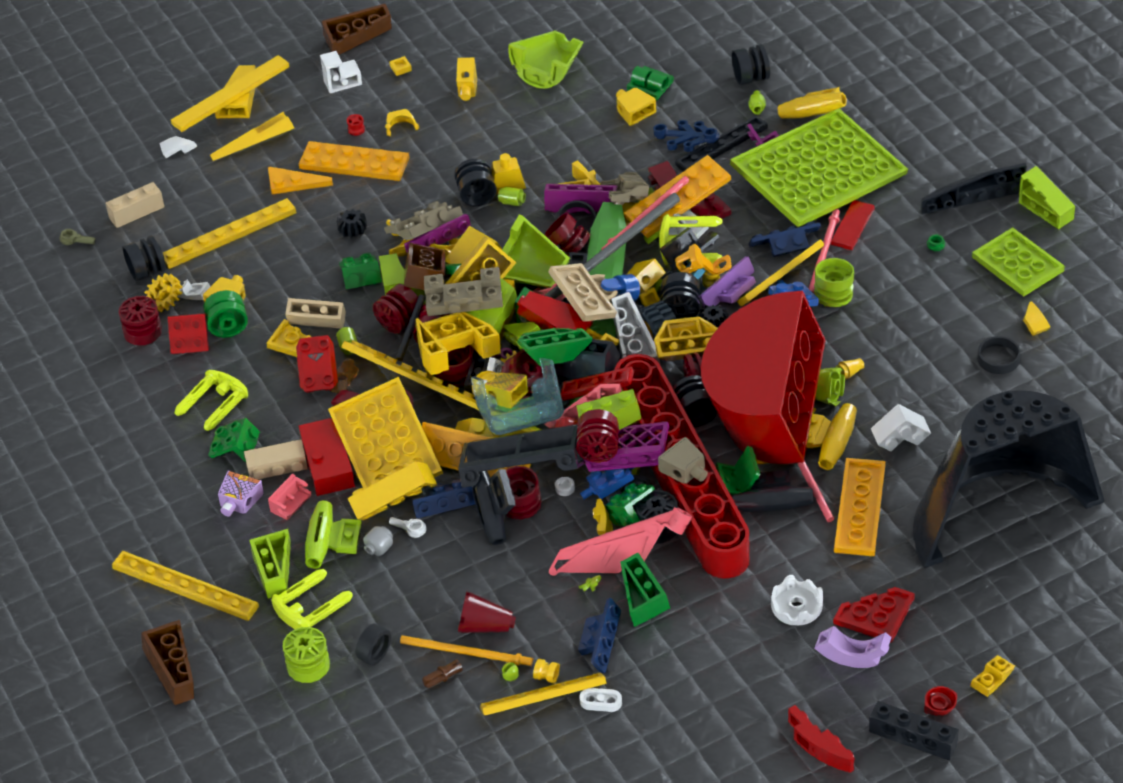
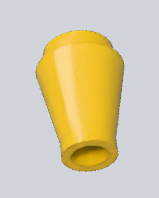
[836,358,864,380]

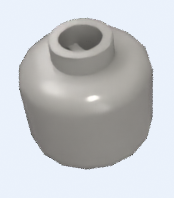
[363,526,393,556]

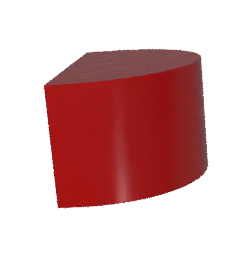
[701,290,826,464]

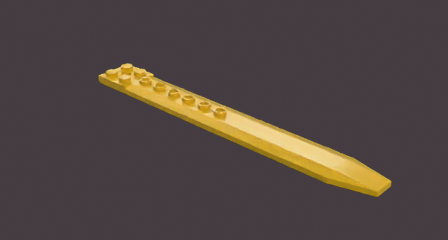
[341,340,542,432]

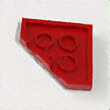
[833,587,915,643]

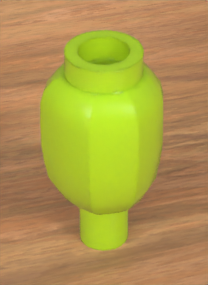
[748,90,766,114]

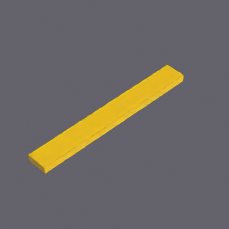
[171,55,289,132]
[112,551,259,621]

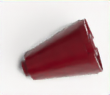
[458,591,516,633]

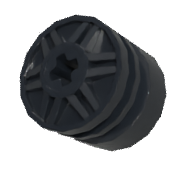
[731,44,770,85]
[454,159,497,206]
[122,235,166,281]
[661,272,700,319]
[672,375,718,427]
[635,490,677,544]

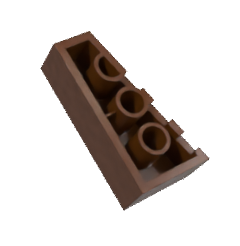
[322,4,392,55]

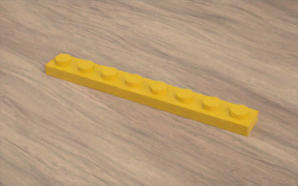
[163,198,296,269]

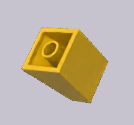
[445,226,502,264]

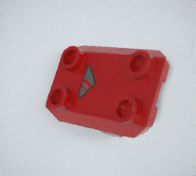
[296,335,338,393]

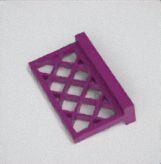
[584,422,669,472]

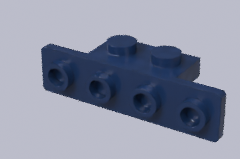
[748,222,821,257]
[412,479,475,518]
[578,598,621,674]

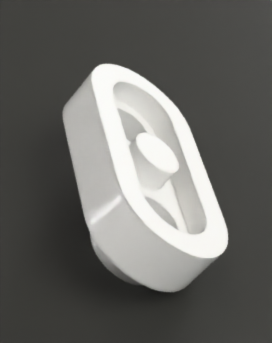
[580,688,622,712]

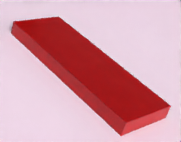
[831,200,875,250]

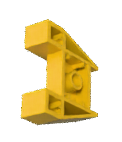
[416,312,501,375]

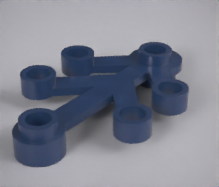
[653,120,720,152]

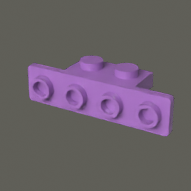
[699,256,756,308]

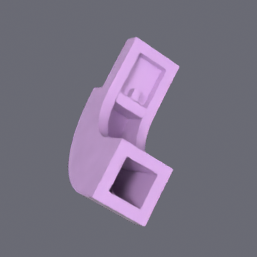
[814,626,892,668]

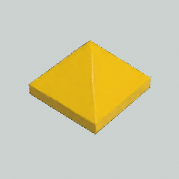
[639,287,660,307]

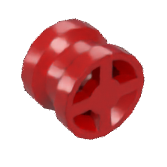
[346,114,365,136]

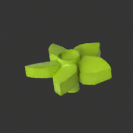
[578,575,601,592]

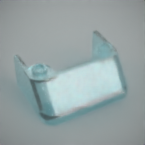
[471,358,564,435]

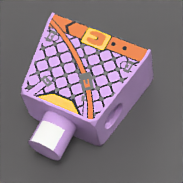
[218,471,264,517]

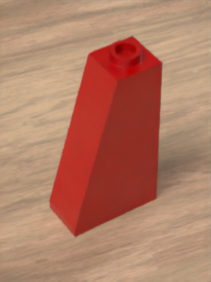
[517,291,594,331]

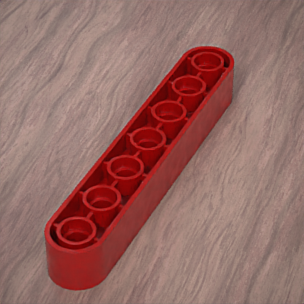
[615,354,750,579]

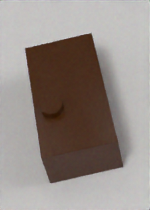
[403,243,446,290]

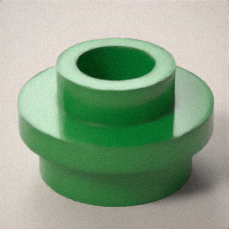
[927,234,945,251]

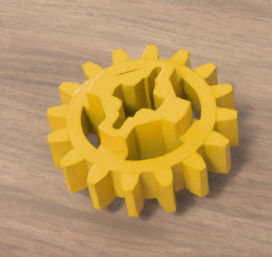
[144,273,183,312]

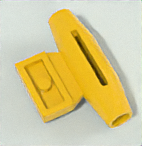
[778,87,847,119]
[806,403,857,470]

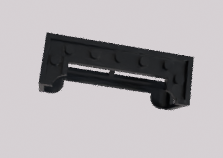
[458,424,585,488]

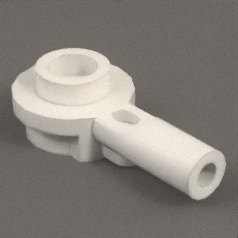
[389,517,426,538]

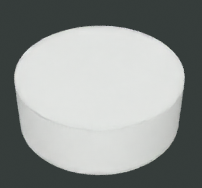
[555,477,575,496]

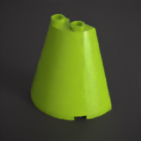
[508,31,584,89]
[502,214,570,288]

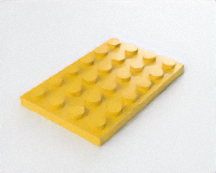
[328,377,443,489]

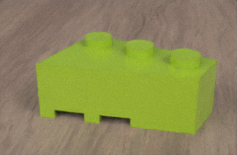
[1019,166,1075,229]
[466,278,517,334]
[576,389,642,430]
[249,529,291,599]

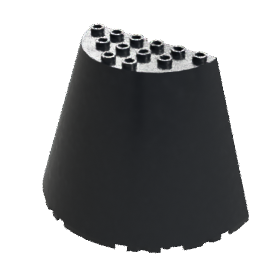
[913,391,1104,568]

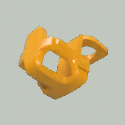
[675,244,732,274]

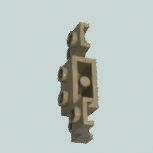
[600,171,649,205]
[384,201,463,240]
[424,267,503,316]

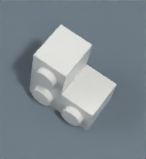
[320,51,362,93]
[871,404,931,451]

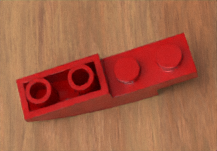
[788,705,855,773]

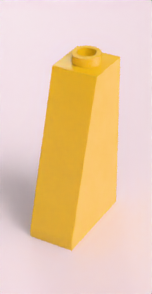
[215,65,256,119]

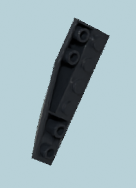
[920,163,1027,214]
[517,339,620,380]

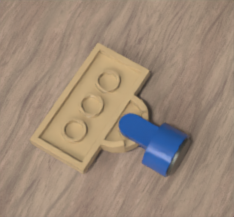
[548,263,640,321]

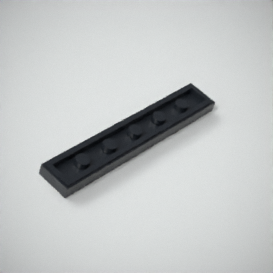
[675,115,768,172]

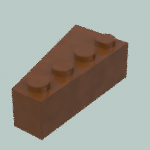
[141,620,194,705]

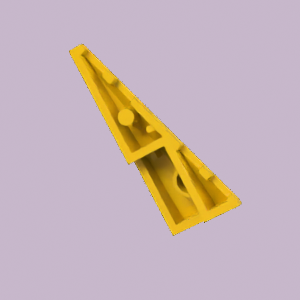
[210,112,295,161]

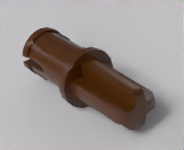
[422,659,463,688]

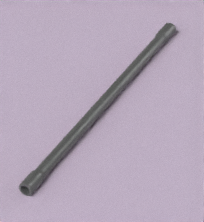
[518,193,680,323]

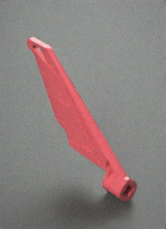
[549,507,692,576]

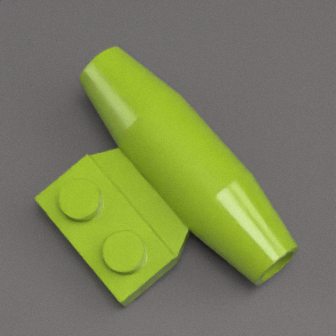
[305,500,361,569]

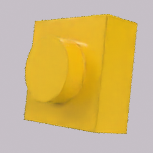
[389,56,412,76]

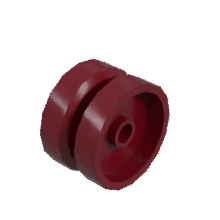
[501,349,551,396]

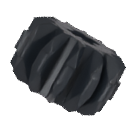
[336,209,367,238]
[698,304,729,328]

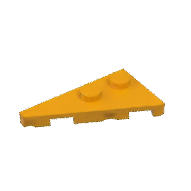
[268,167,333,194]

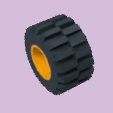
[639,301,676,341]

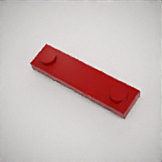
[560,367,634,400]

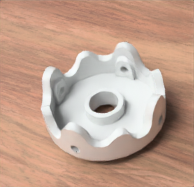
[771,575,823,626]

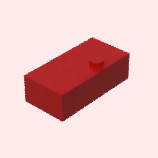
[298,418,355,496]

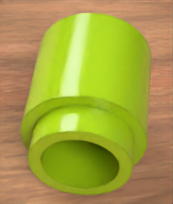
[498,187,526,207]
[336,327,358,355]

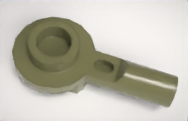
[59,229,96,245]

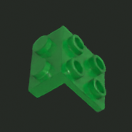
[339,253,382,290]
[208,418,260,462]
[715,446,760,497]
[605,483,655,526]

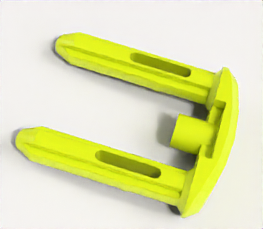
[659,214,722,265]
[174,370,248,431]
[271,569,353,629]

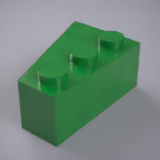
[620,553,670,627]

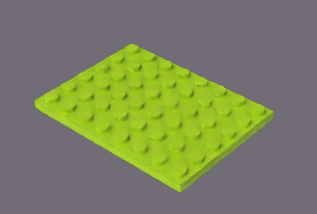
[730,108,908,227]

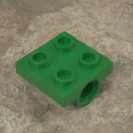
[627,66,674,101]

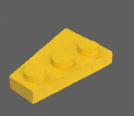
[266,319,311,357]

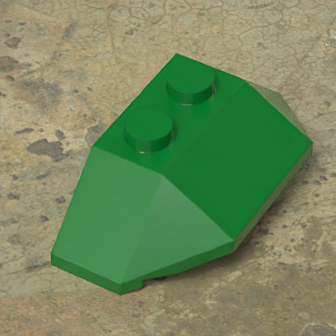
[517,328,593,366]

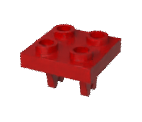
[168,313,209,354]

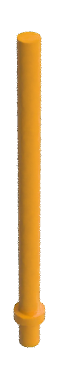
[400,636,533,666]

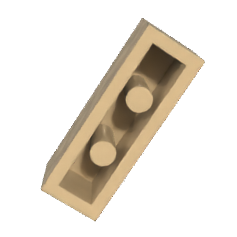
[106,182,164,228]
[285,298,346,329]
[244,439,308,479]

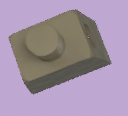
[658,437,708,484]

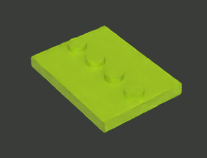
[972,227,1065,297]

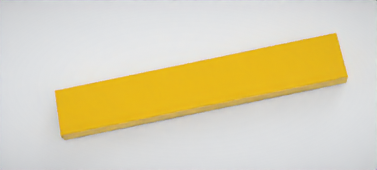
[737,239,824,306]
[480,673,607,716]

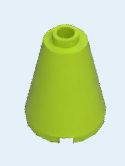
[815,367,845,406]

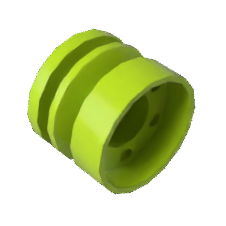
[814,258,854,307]
[282,627,330,683]

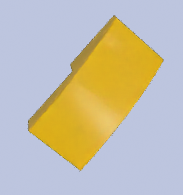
[593,499,613,535]
[970,655,1015,697]

